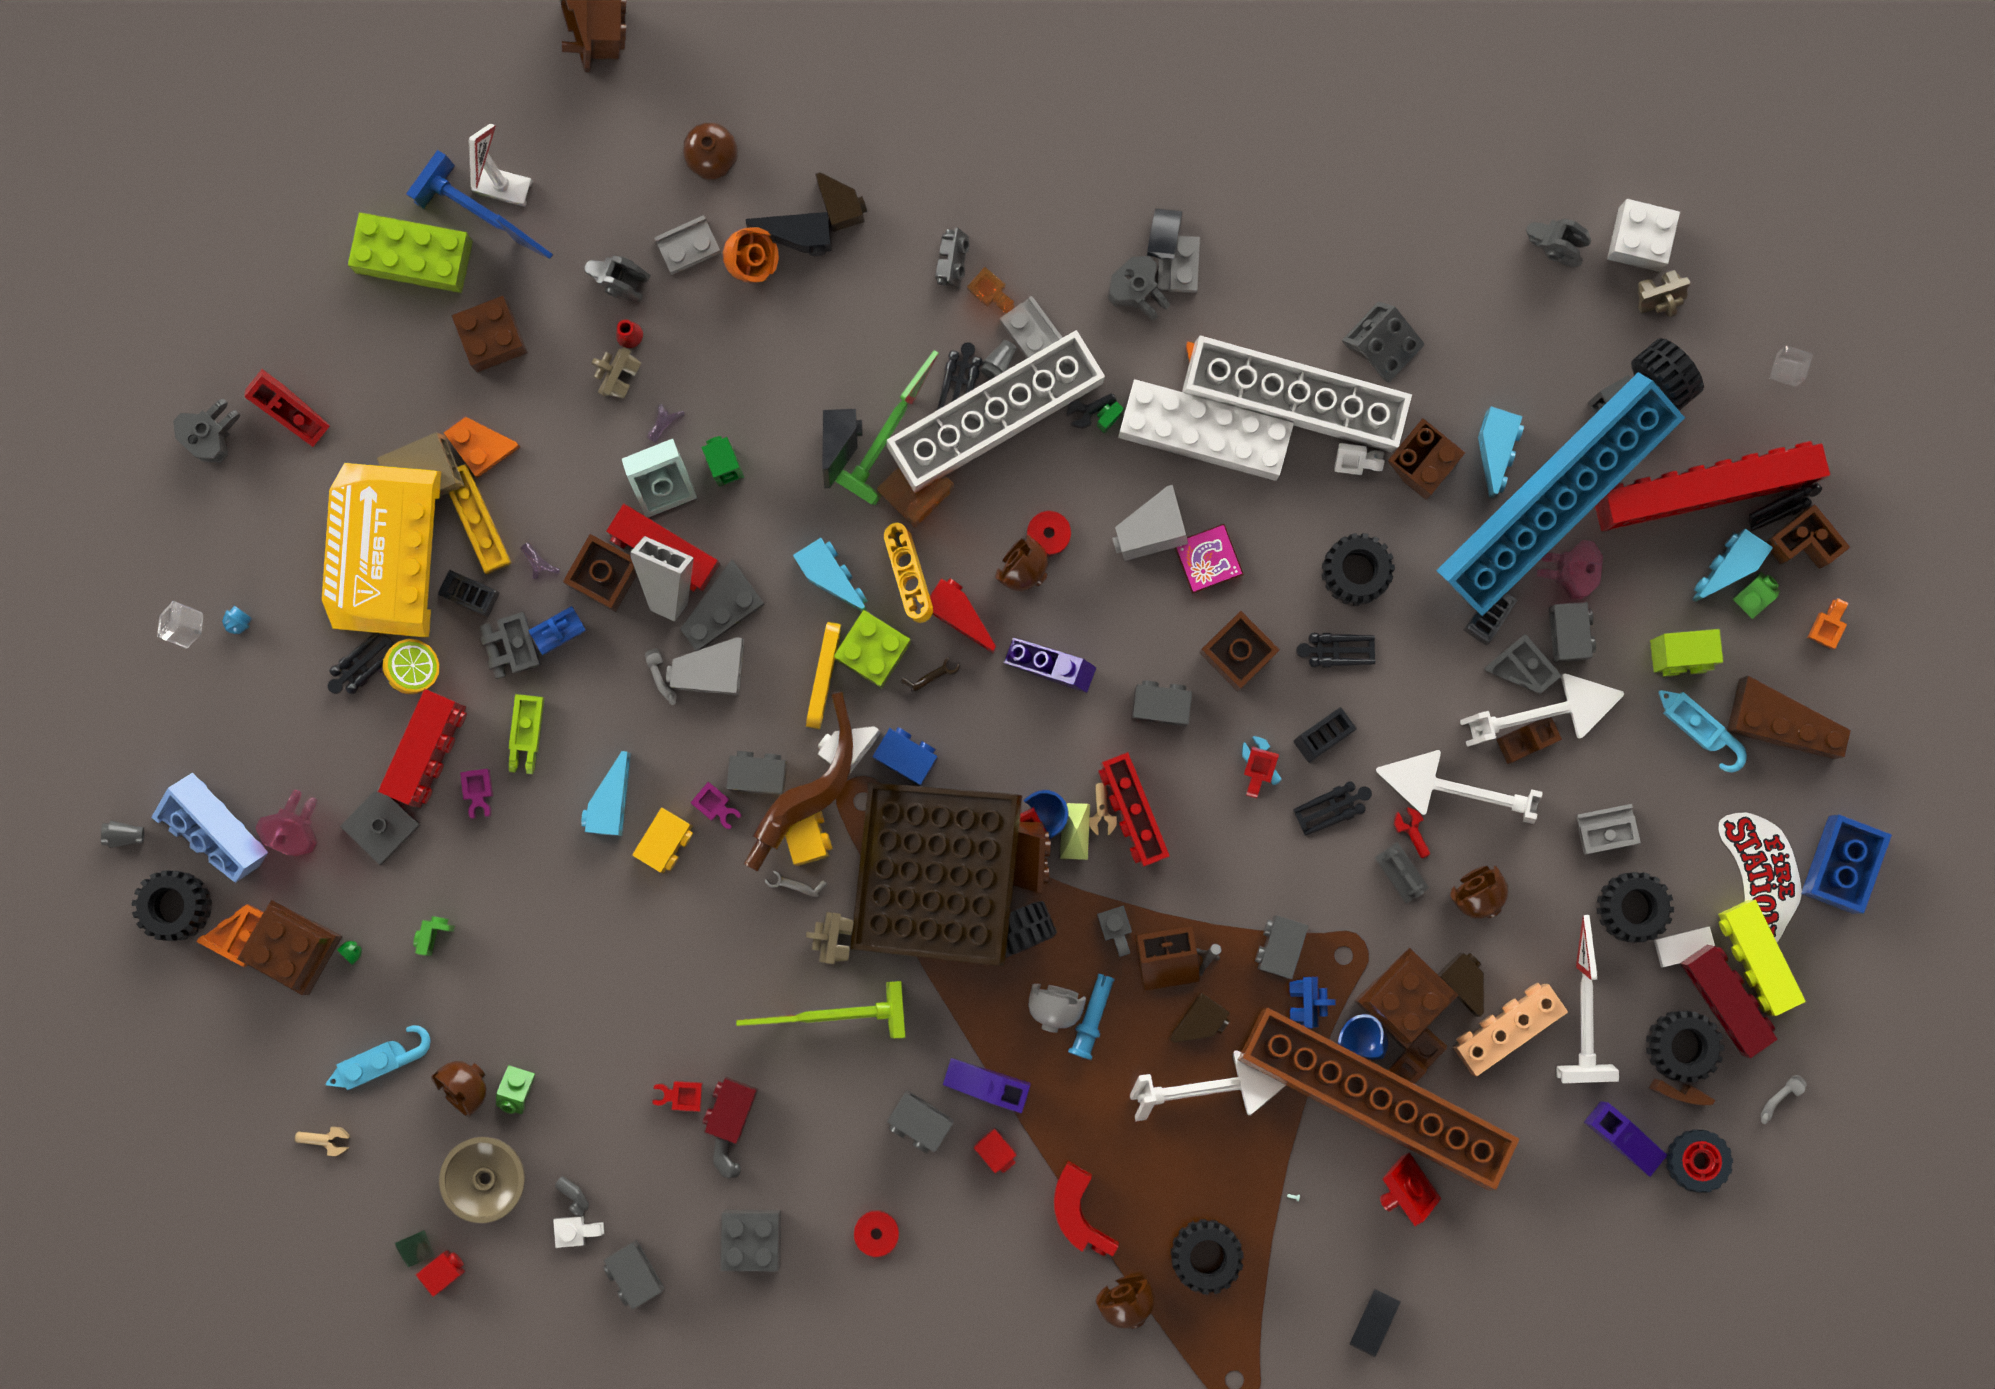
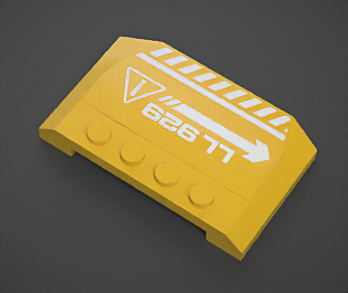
[322,463,441,637]

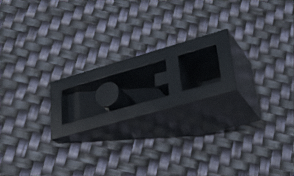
[746,212,832,256]
[822,409,863,488]

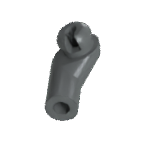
[713,1138,741,1179]
[555,1176,589,1217]

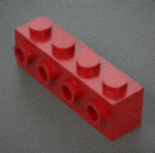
[1098,752,1170,867]

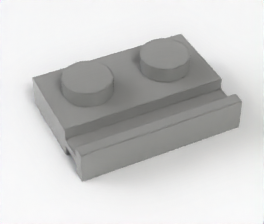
[654,215,721,275]
[1157,236,1200,293]
[1000,296,1063,358]
[1575,804,1641,855]

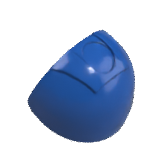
[1023,790,1069,839]
[1338,1014,1388,1060]

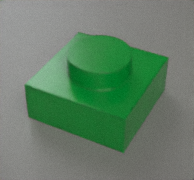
[1097,401,1124,434]

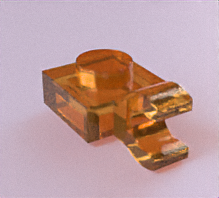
[967,267,1015,314]

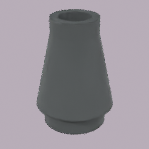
[980,340,1017,380]
[101,820,144,848]

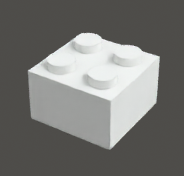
[1607,199,1680,272]

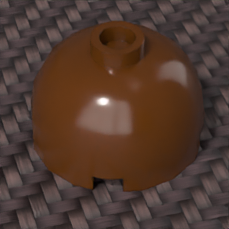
[683,122,738,179]
[995,535,1048,591]
[1450,865,1508,919]
[431,1061,487,1117]
[1096,1274,1154,1329]

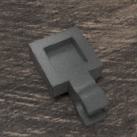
[1097,906,1132,957]

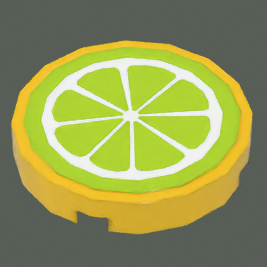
[383,639,439,695]

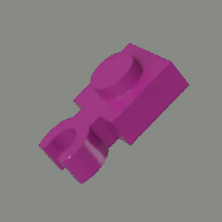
[460,768,493,819]
[690,782,742,830]

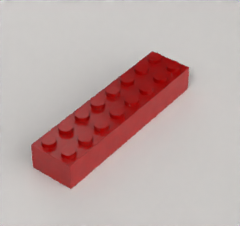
[1595,441,1830,532]

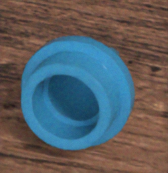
[222,605,252,634]

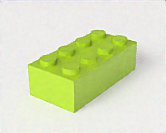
[348,212,473,293]

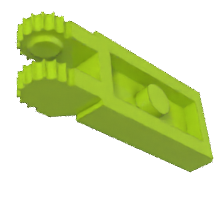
[508,694,545,774]

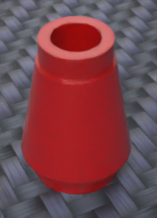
[616,320,643,348]

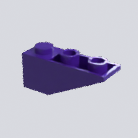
[1004,637,1097,693]
[943,1058,1031,1113]
[1583,1101,1667,1177]

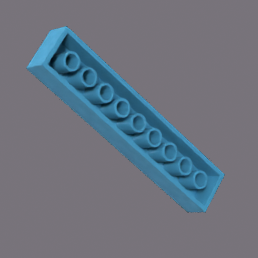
[1436,372,1685,616]

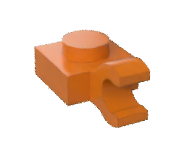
[1807,599,1848,650]

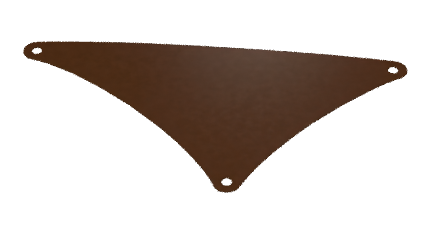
[836,776,1369,1389]

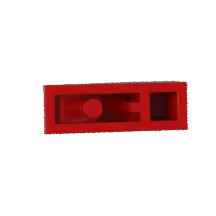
[244,369,330,447]
[930,578,996,654]

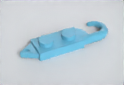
[1658,690,1747,773]
[326,1025,431,1090]

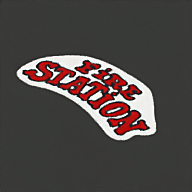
[1718,812,1802,942]

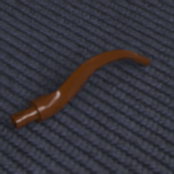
[744,692,853,872]

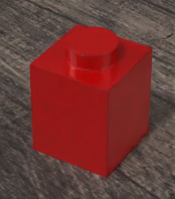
[973,1127,1017,1174]
[416,1250,465,1297]

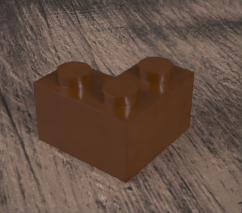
[1765,504,1850,569]

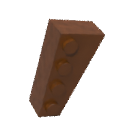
[1727,676,1851,759]

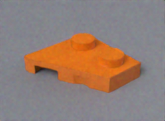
[444,417,520,478]
[197,904,264,967]

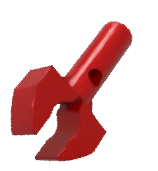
[1394,807,1430,859]

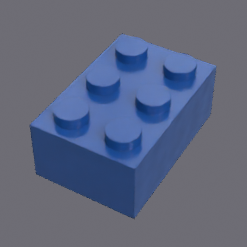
[1801,815,1892,914]

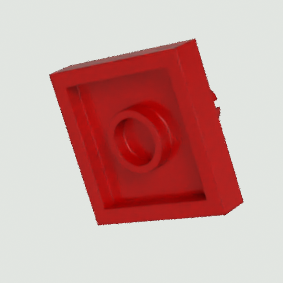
[1380,1152,1441,1226]

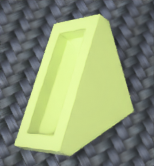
[1060,803,1090,860]

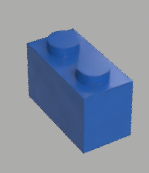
[872,727,938,786]

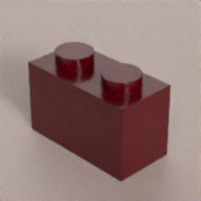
[702,1077,758,1144]

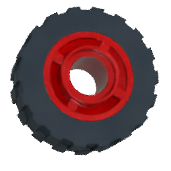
[1666,1130,1733,1193]

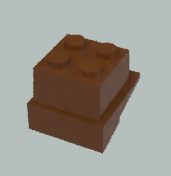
[561,0,626,72]
[237,900,343,995]
[1354,948,1458,1049]

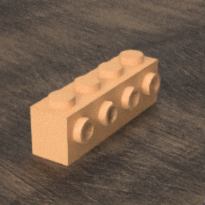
[1453,983,1568,1076]

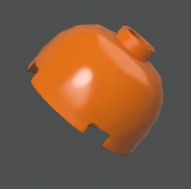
[723,227,779,283]

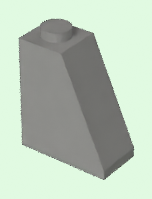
[1113,485,1188,561]
[630,536,694,621]
[666,637,745,696]

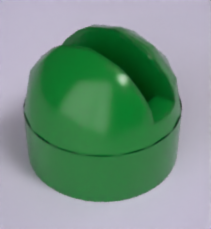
[337,941,362,965]

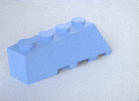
[151,773,268,883]

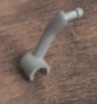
[645,648,677,705]
[765,871,827,897]
[1761,1075,1807,1124]

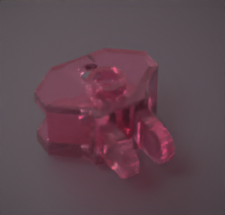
[1537,540,1603,600]
[256,789,318,856]

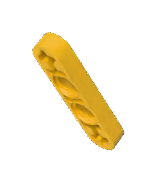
[884,523,933,623]
[806,622,841,730]

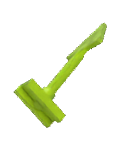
[736,981,905,1039]

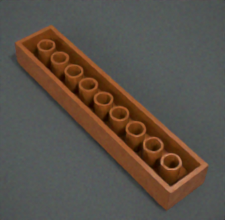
[1238,1007,1520,1190]

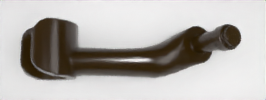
[900,657,960,692]

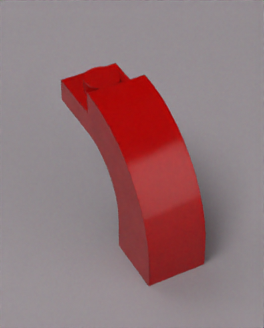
[1054,1160,1119,1256]

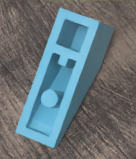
[581,751,631,836]

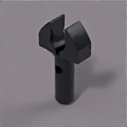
[1066,393,1117,429]

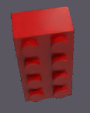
[378,688,467,808]

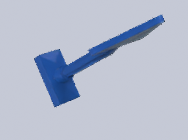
[406,150,553,259]

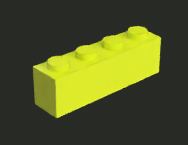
[1718,900,1806,1016]

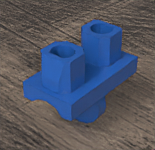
[528,606,587,655]
[1290,977,1336,1028]

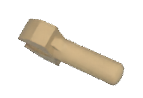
[1089,783,1117,836]
[295,1126,350,1156]

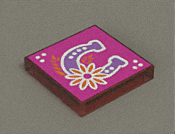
[1174,524,1244,594]

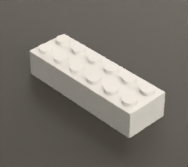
[1118,379,1294,481]

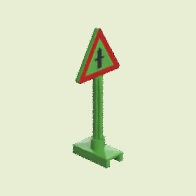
[835,350,939,505]

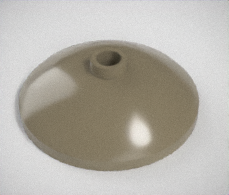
[439,1137,525,1223]

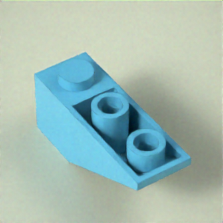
[1478,406,1524,499]
[1692,529,1773,602]
[793,538,867,612]

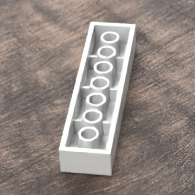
[887,330,1105,493]
[1182,336,1412,453]

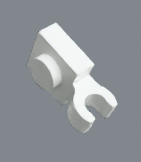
[1334,443,1385,475]
[553,1216,605,1248]

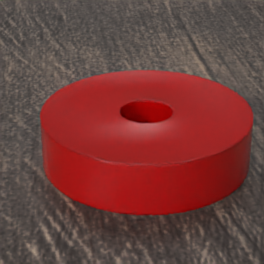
[1027,511,1071,556]
[854,1210,899,1257]

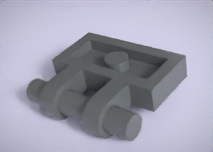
[480,612,541,679]

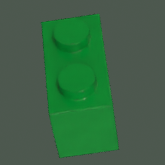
[701,436,744,487]

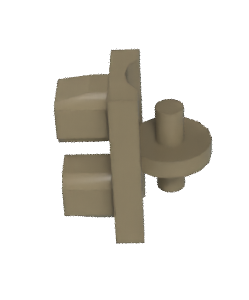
[1637,270,1691,317]
[591,347,641,399]
[806,912,854,964]

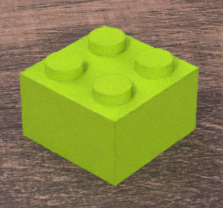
[834,610,911,689]
[1650,629,1723,677]

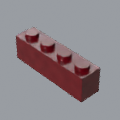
[1680,944,1778,1059]

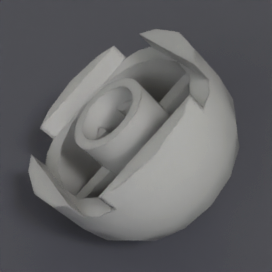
[1029,984,1086,1033]

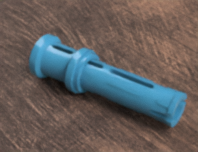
[1068,973,1115,1060]

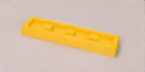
[449,463,512,575]

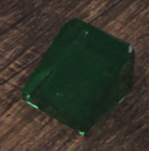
[395,1230,435,1268]

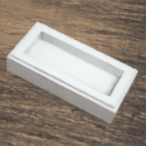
[1654,927,1715,967]

